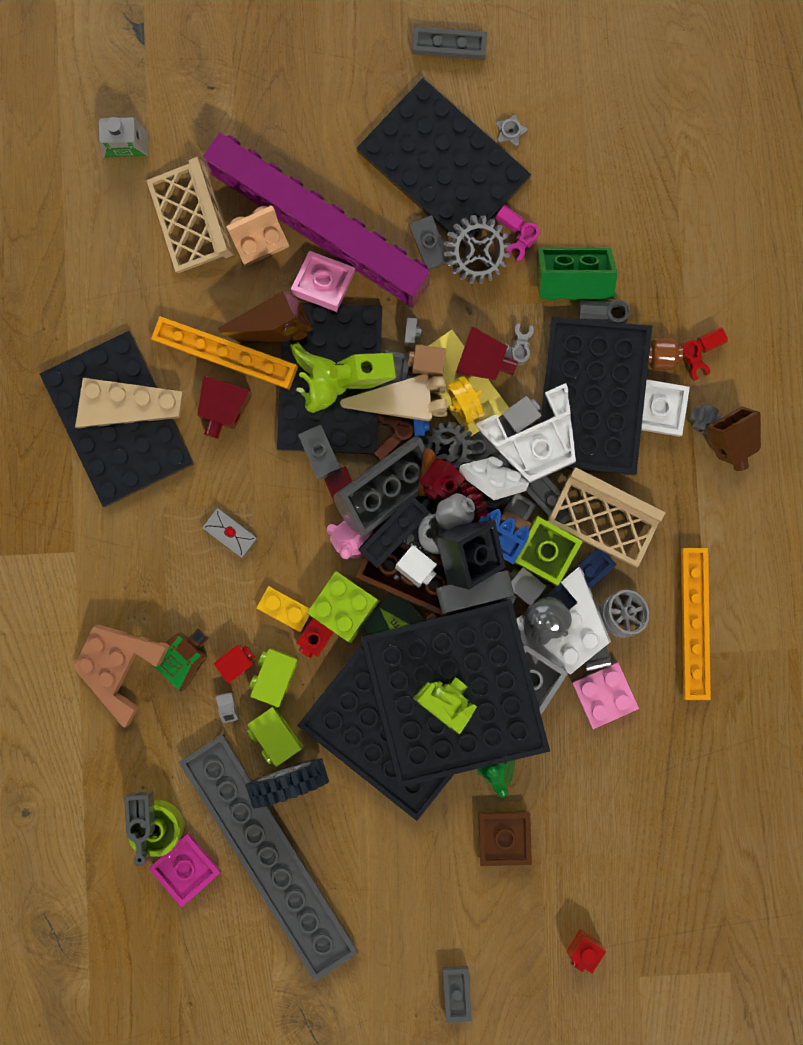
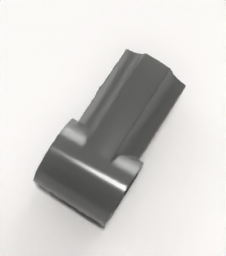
[579,300,630,323]

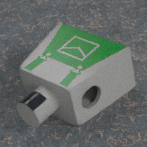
[99,117,149,158]

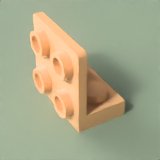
[226,206,290,267]

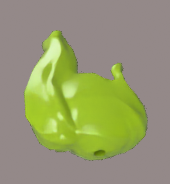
[290,342,347,413]

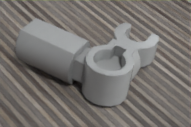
[504,323,534,365]

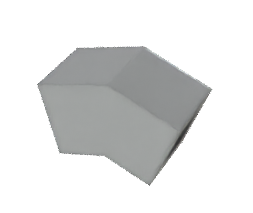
[216,692,238,724]

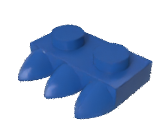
[479,509,529,564]

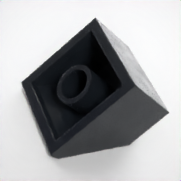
[436,520,505,590]

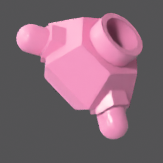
[327,521,380,559]

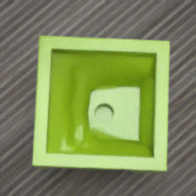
[413,677,477,734]

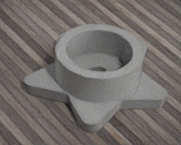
[496,115,527,146]

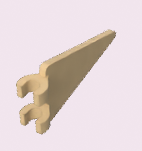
[340,374,447,421]

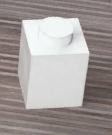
[395,545,437,587]

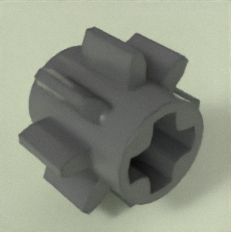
[689,404,722,434]

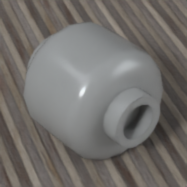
[436,493,475,530]

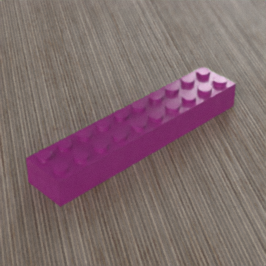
[203,132,430,308]

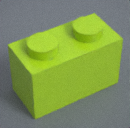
[249,648,299,708]
[247,706,303,767]

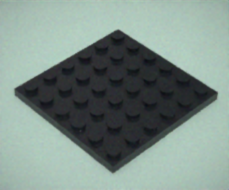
[361,599,550,788]

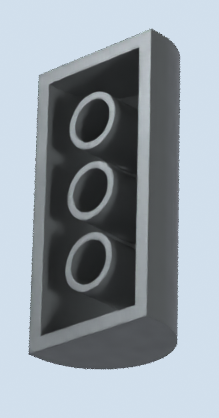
[334,437,425,536]

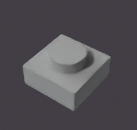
[405,317,421,348]

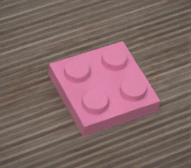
[290,251,355,312]
[571,662,639,729]

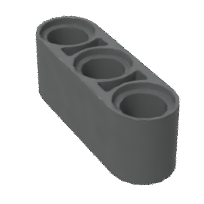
[436,570,515,614]

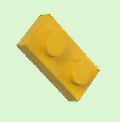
[257,586,310,632]

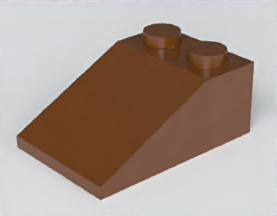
[218,291,313,343]

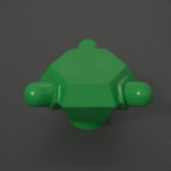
[477,760,515,798]

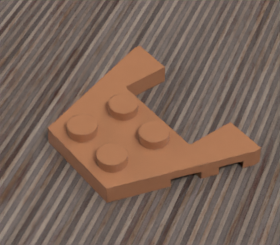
[74,624,170,728]

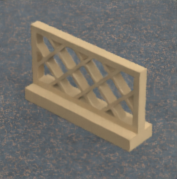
[146,157,234,273]
[548,467,666,568]

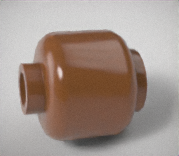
[648,338,683,370]

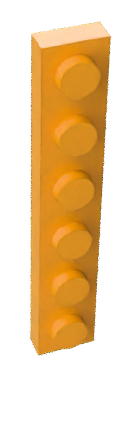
[151,316,298,390]
[681,548,711,700]

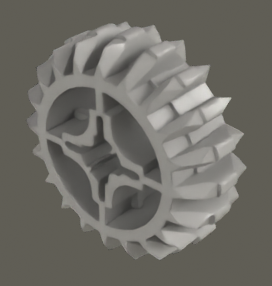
[443,215,511,284]

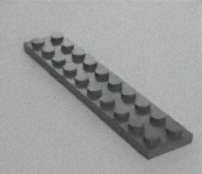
[179,734,358,981]

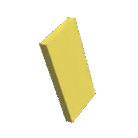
[429,330,509,439]

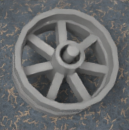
[600,590,650,638]

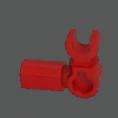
[681,327,728,381]

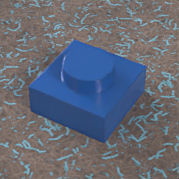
[413,419,429,439]

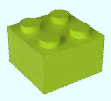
[514,516,583,586]
[307,571,381,643]

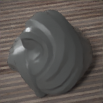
[524,597,572,645]

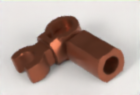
[373,415,414,461]

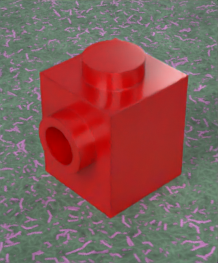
[566,929,606,974]

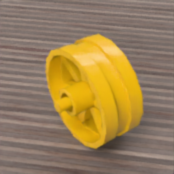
[446,376,485,425]

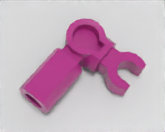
[495,205,539,263]

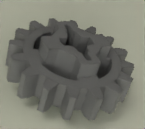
[424,422,477,471]

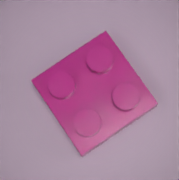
[148,832,222,907]

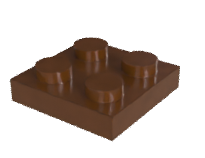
[479,811,532,866]

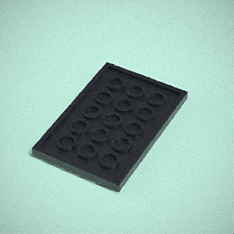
[357,78,531,248]
[277,303,382,454]
[540,317,652,476]
[39,331,194,507]
[297,645,453,821]

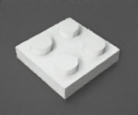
[641,380,690,437]
[459,457,529,500]

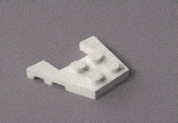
[476,383,576,483]
[517,567,611,674]

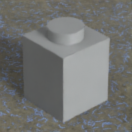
[501,396,541,434]
[509,567,547,606]

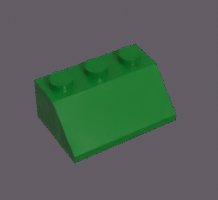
[537,248,618,301]

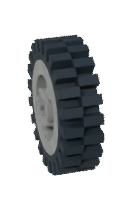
[245,758,329,808]

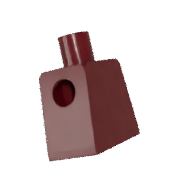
[455,327,518,380]
[198,376,252,439]

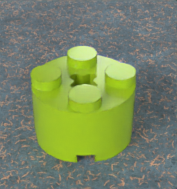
[128,800,185,857]

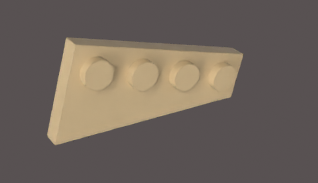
[75,378,184,428]

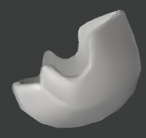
[418,514,448,554]

